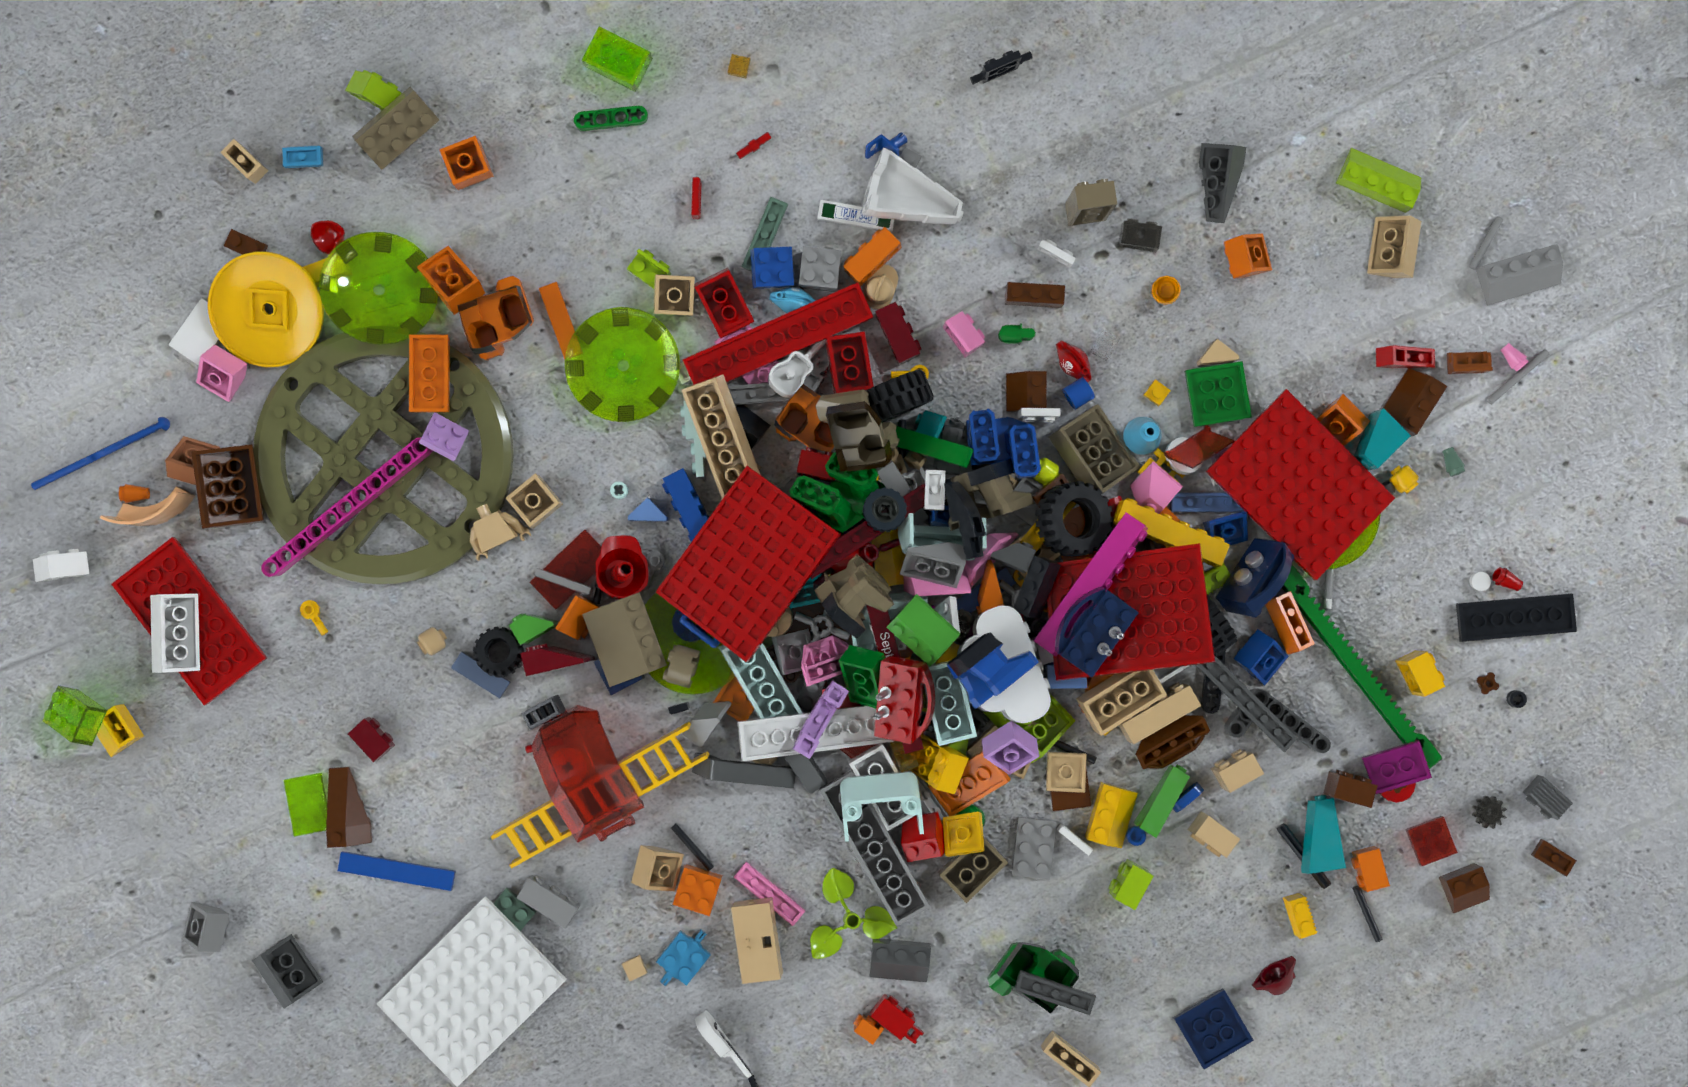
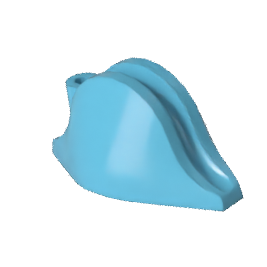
[769,287,816,313]

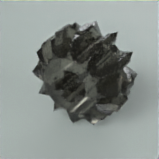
[955,609,975,643]
[1472,795,1507,829]

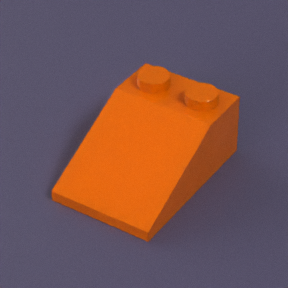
[417,246,485,315]

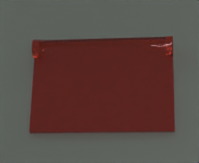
[1164,425,1234,469]

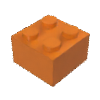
[439,136,494,190]
[673,864,723,916]

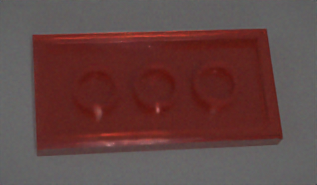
[530,529,601,610]

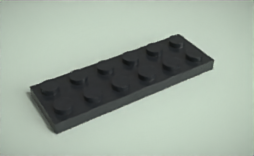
[1456,593,1577,642]

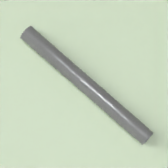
[1486,349,1550,405]

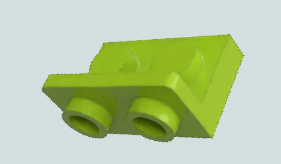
[627,249,671,289]

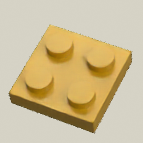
[943,812,984,857]

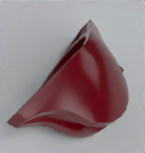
[1252,956,1296,995]

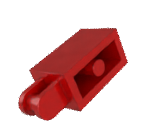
[870,994,924,1044]

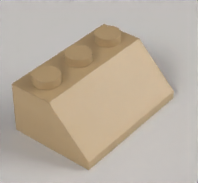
[1367,215,1422,278]

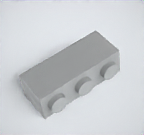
[516,875,581,928]

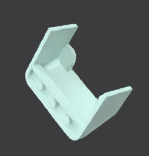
[898,513,987,561]
[840,771,924,842]

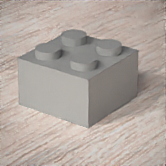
[799,246,841,292]

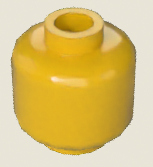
[1389,465,1419,494]

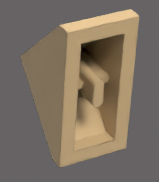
[1197,339,1239,366]

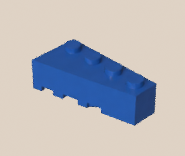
[662,468,709,542]

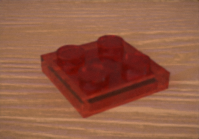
[1405,816,1458,866]

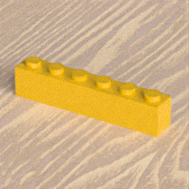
[1113,498,1230,567]

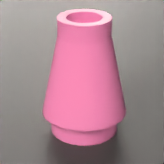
[1500,343,1529,372]

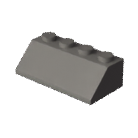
[1476,244,1563,306]

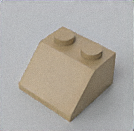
[631,845,684,892]

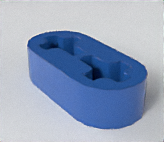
[1173,782,1204,813]

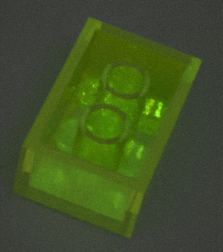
[582,26,653,92]
[43,685,107,746]

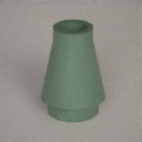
[1442,447,1465,477]

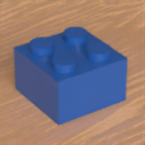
[750,246,794,289]

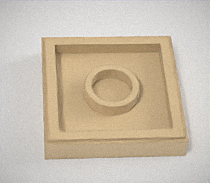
[1046,752,1087,793]

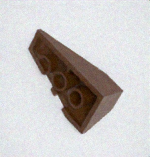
[326,767,372,848]

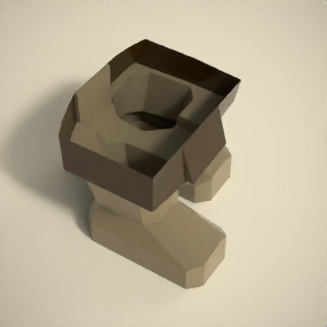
[816,389,899,471]

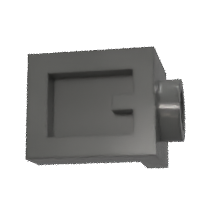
[941,418,964,444]

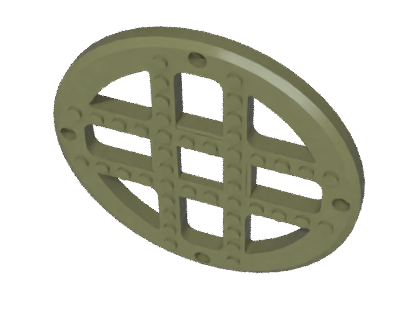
[253,326,514,585]

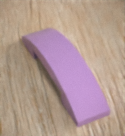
[793,681,849,759]

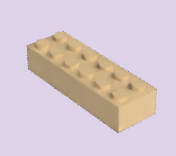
[681,374,760,499]

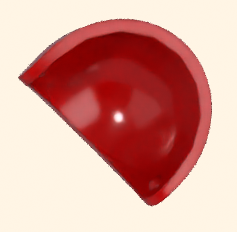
[311,220,345,254]

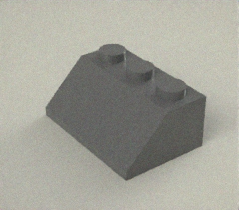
[252,934,323,1009]
[869,939,931,982]

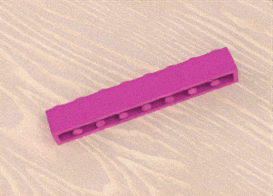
[1034,512,1148,656]

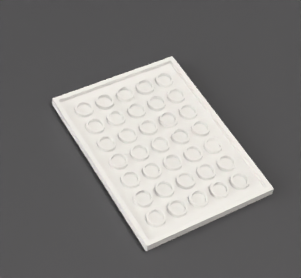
[377,896,566,1087]

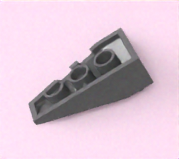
[1199,143,1247,223]

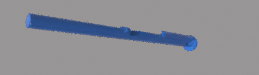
[31,417,170,490]

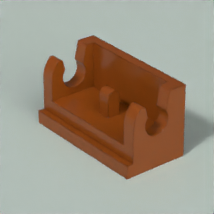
[1447,351,1493,374]

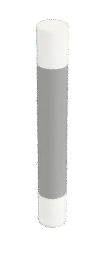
[1324,563,1334,609]

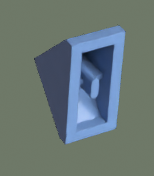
[628,497,668,522]

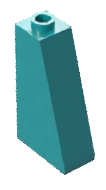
[1301,795,1346,874]

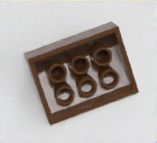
[191,444,265,529]

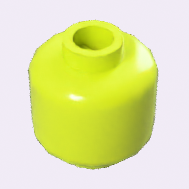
[1032,457,1059,486]

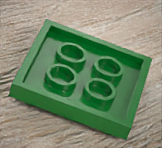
[1184,361,1252,427]

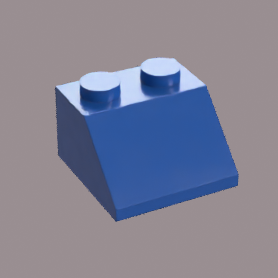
[1234,629,1289,686]

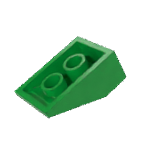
[839,645,885,709]

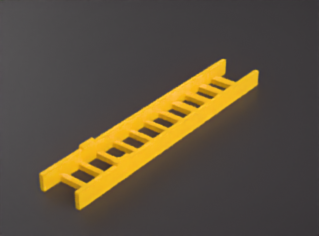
[491,722,709,869]

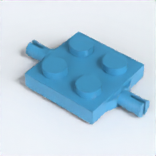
[656,929,711,986]

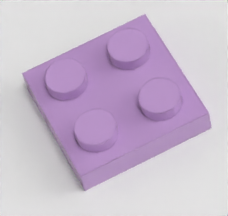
[419,412,469,461]

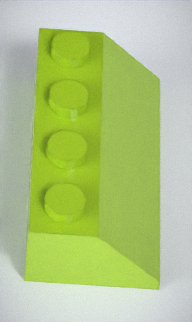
[1336,148,1421,213]

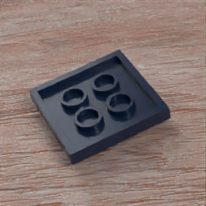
[1173,988,1254,1069]

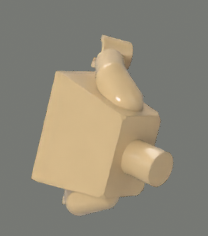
[470,504,531,561]

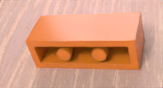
[843,227,902,287]
[1265,591,1315,654]

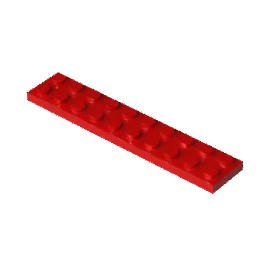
[682,282,873,385]

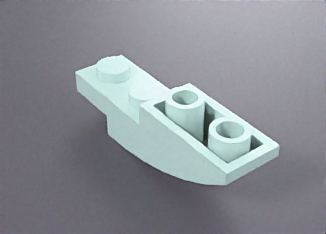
[681,401,707,478]

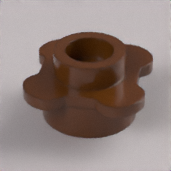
[1476,672,1499,694]

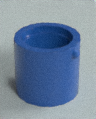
[1062,377,1095,410]

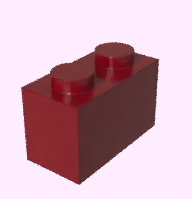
[348,717,395,762]

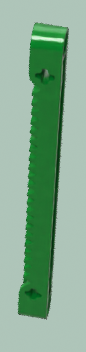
[1282,565,1442,769]

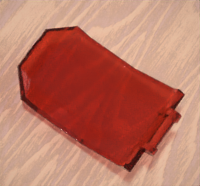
[531,705,644,842]

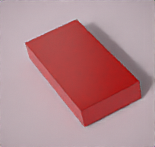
[691,177,702,219]

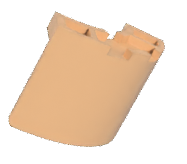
[100,486,195,526]

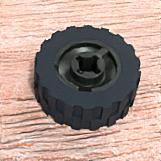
[863,488,907,532]

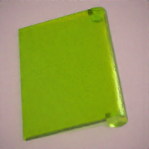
[284,773,327,836]

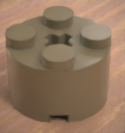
[663,644,701,688]

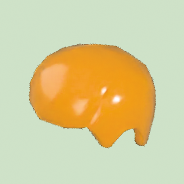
[1151,275,1181,305]

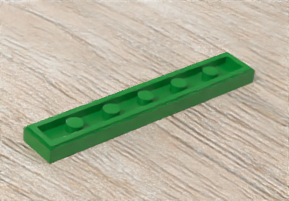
[881,422,974,468]

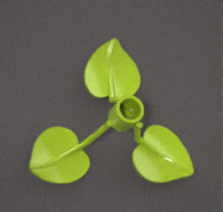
[810,868,897,959]

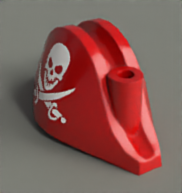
[1056,341,1092,382]

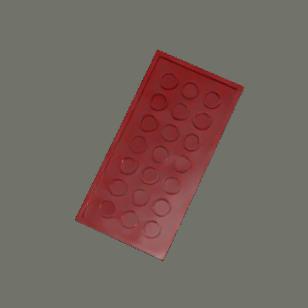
[111,537,267,706]

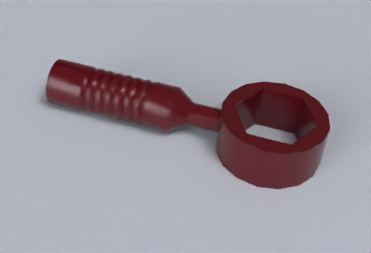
[860,538,900,563]

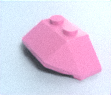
[965,532,1019,588]
[801,635,849,686]

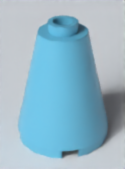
[1123,417,1162,455]

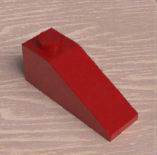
[1376,345,1435,368]

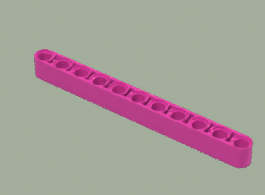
[261,437,433,577]

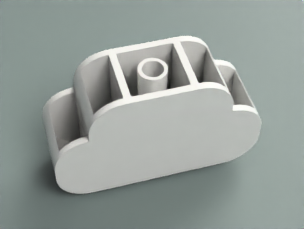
[957,606,1051,723]

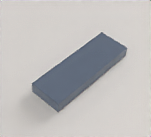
[451,651,511,699]

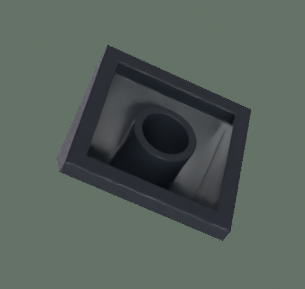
[736,405,771,450]

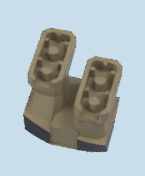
[945,458,1034,531]
[813,555,894,639]

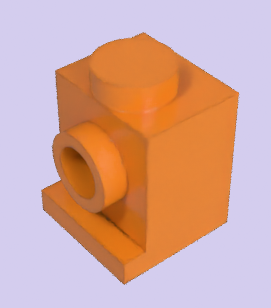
[853,1014,884,1045]

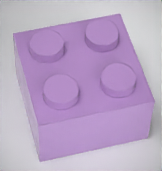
[982,721,1039,775]

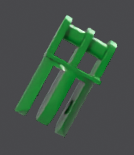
[998,323,1036,345]

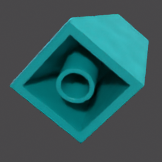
[1354,408,1411,471]

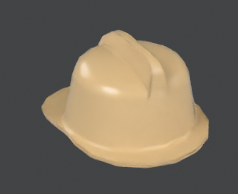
[863,264,898,309]

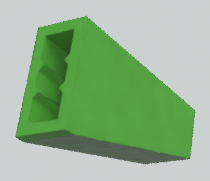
[1133,764,1190,838]

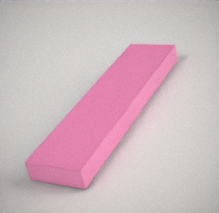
[734,862,805,926]

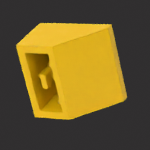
[90,704,144,757]

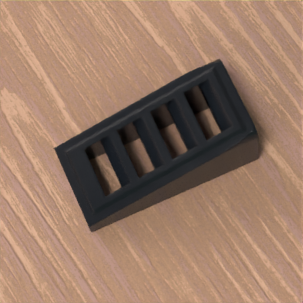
[521,695,566,730]

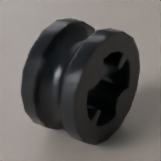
[1506,690,1527,708]

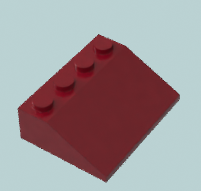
[520,644,596,676]

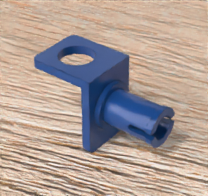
[865,132,907,159]

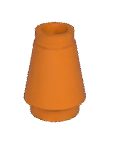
[119,484,150,503]

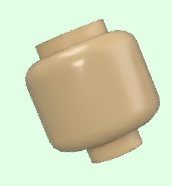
[417,627,447,656]

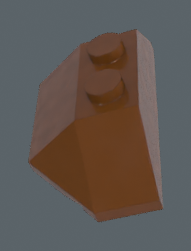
[1135,715,1210,769]

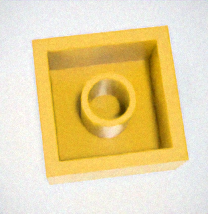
[1395,650,1446,697]

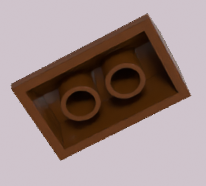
[1383,368,1448,437]

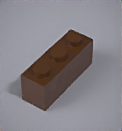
[1005,282,1065,308]

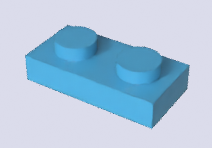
[282,146,323,168]

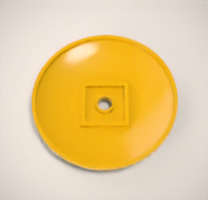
[208,251,324,367]

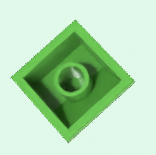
[509,614,559,645]

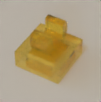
[728,54,751,79]

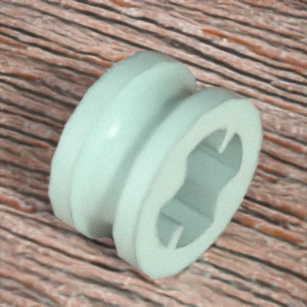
[610,482,628,499]

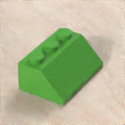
[886,594,961,667]

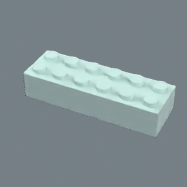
[719,643,802,719]

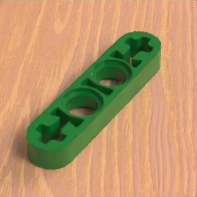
[574,106,648,131]

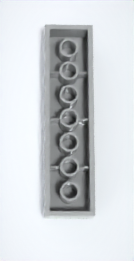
[820,770,930,927]

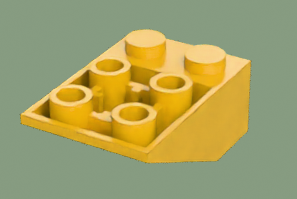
[908,734,969,794]

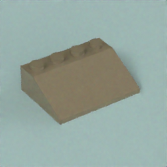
[1048,404,1140,494]
[582,592,667,687]

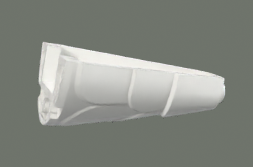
[862,148,964,224]

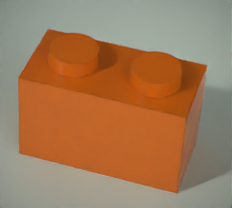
[1351,846,1390,892]

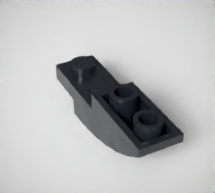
[944,481,986,559]

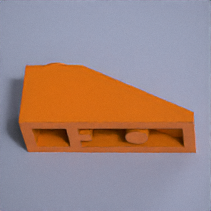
[976,559,1004,615]

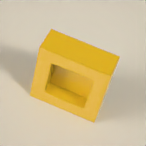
[1143,379,1171,407]

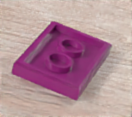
[1362,740,1432,794]

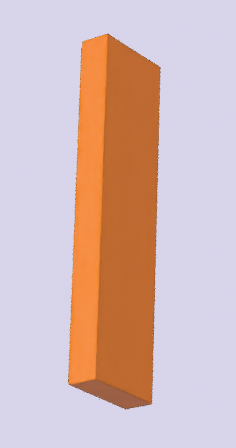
[539,282,583,360]

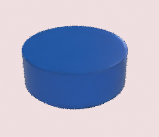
[1126,826,1146,846]

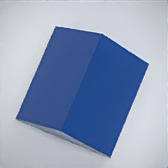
[1203,511,1248,545]

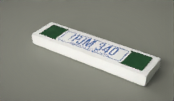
[817,200,895,232]

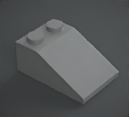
[900,542,966,588]

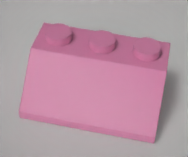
[904,567,971,596]

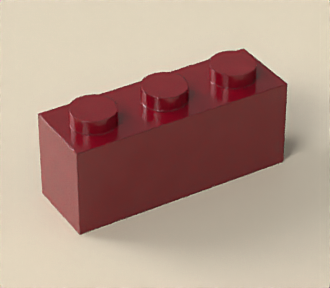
[875,302,922,365]

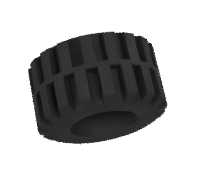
[473,626,525,678]

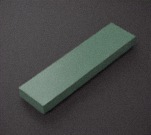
[741,197,788,272]

